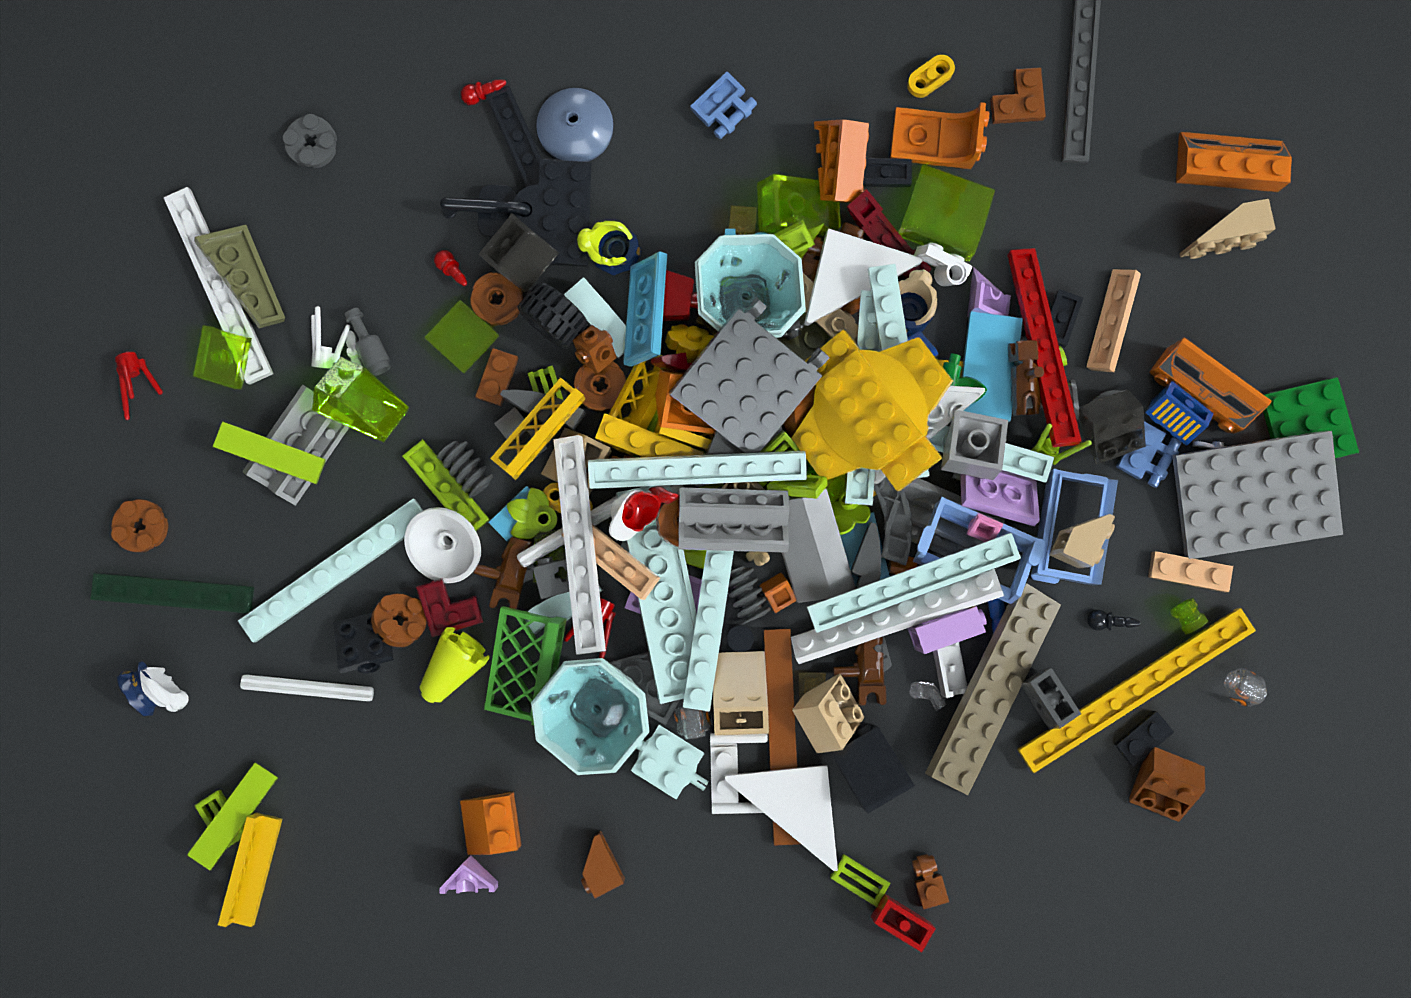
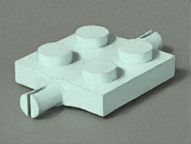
[631,725,709,799]

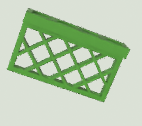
[484,606,567,725]

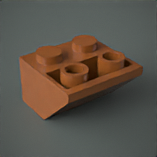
[1129,747,1205,822]

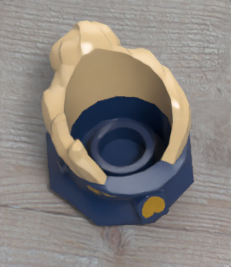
[899,270,937,334]

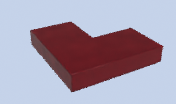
[416,578,484,637]

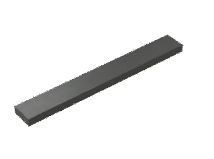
[1061,0,1101,165]

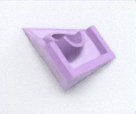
[967,267,1011,317]
[440,856,498,894]

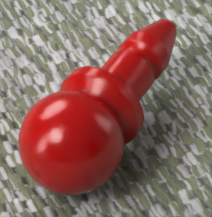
[461,80,506,105]
[434,250,467,286]

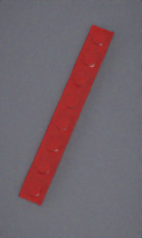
[1007,248,1081,448]

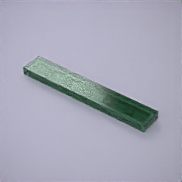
[90,573,254,613]

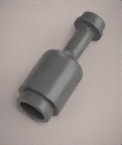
[344,308,391,376]

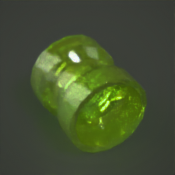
[1170,598,1208,634]

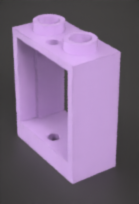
[907,606,987,654]

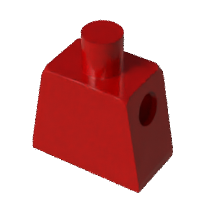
[663,270,698,321]

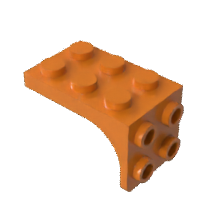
[890,102,989,169]

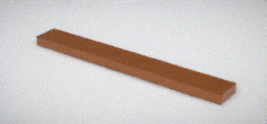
[764,629,801,846]

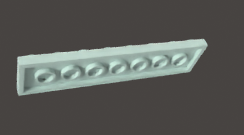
[616,485,697,704]

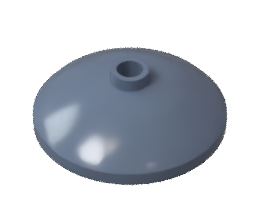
[537,88,613,162]

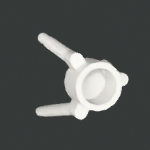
[311,306,350,369]

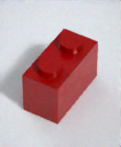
[871,894,936,952]

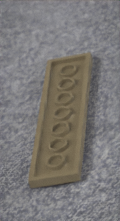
[925,583,1061,795]

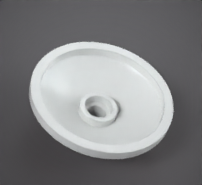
[404,507,481,583]

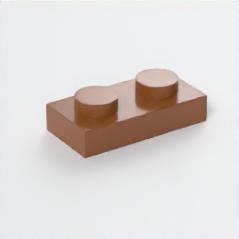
[475,348,519,406]

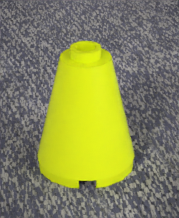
[419,627,489,703]

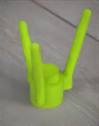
[1031,423,1092,465]

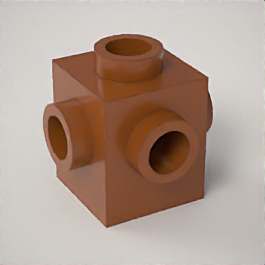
[573,325,617,373]

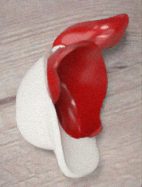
[609,486,679,541]

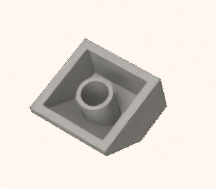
[941,410,1008,480]

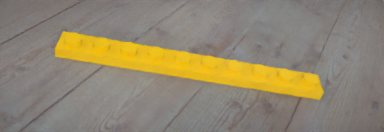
[1017,608,1256,773]

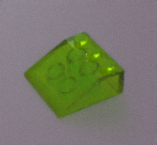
[898,164,995,262]

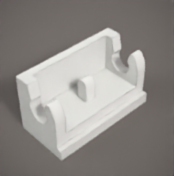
[933,642,967,698]

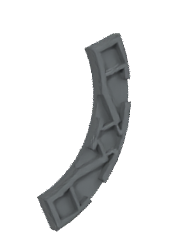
[874,477,912,566]

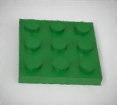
[1263,377,1359,458]

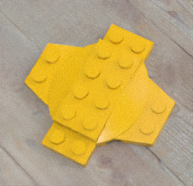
[791,329,953,491]

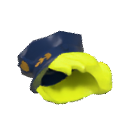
[577,221,641,275]

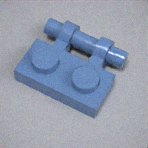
[690,72,757,139]
[1116,421,1182,488]

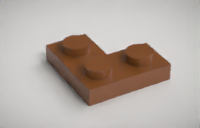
[990,68,1046,124]

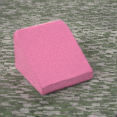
[967,513,1003,542]

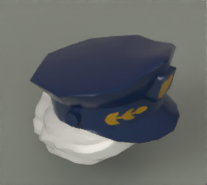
[117,661,189,716]

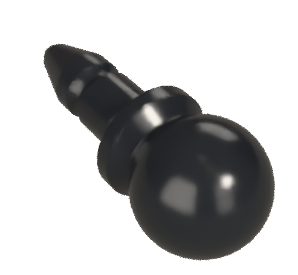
[1087,610,1141,631]

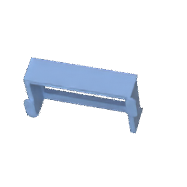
[1030,469,1118,586]
[913,497,1045,604]

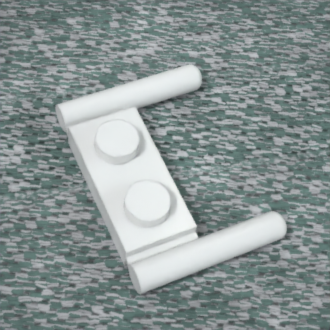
[710,733,769,814]

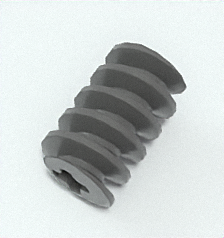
[437,441,493,499]
[728,566,771,625]

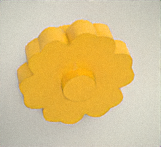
[665,324,714,363]

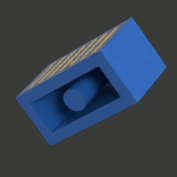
[1145,381,1214,446]

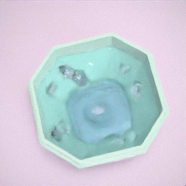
[695,234,806,338]
[531,658,649,775]

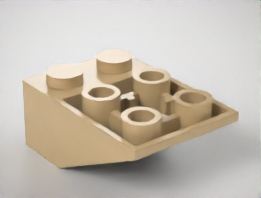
[1179,199,1276,259]
[713,651,769,735]

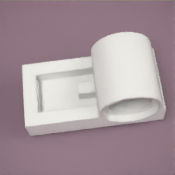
[914,243,972,286]

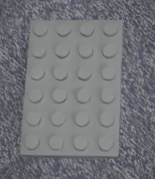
[1172,430,1343,559]

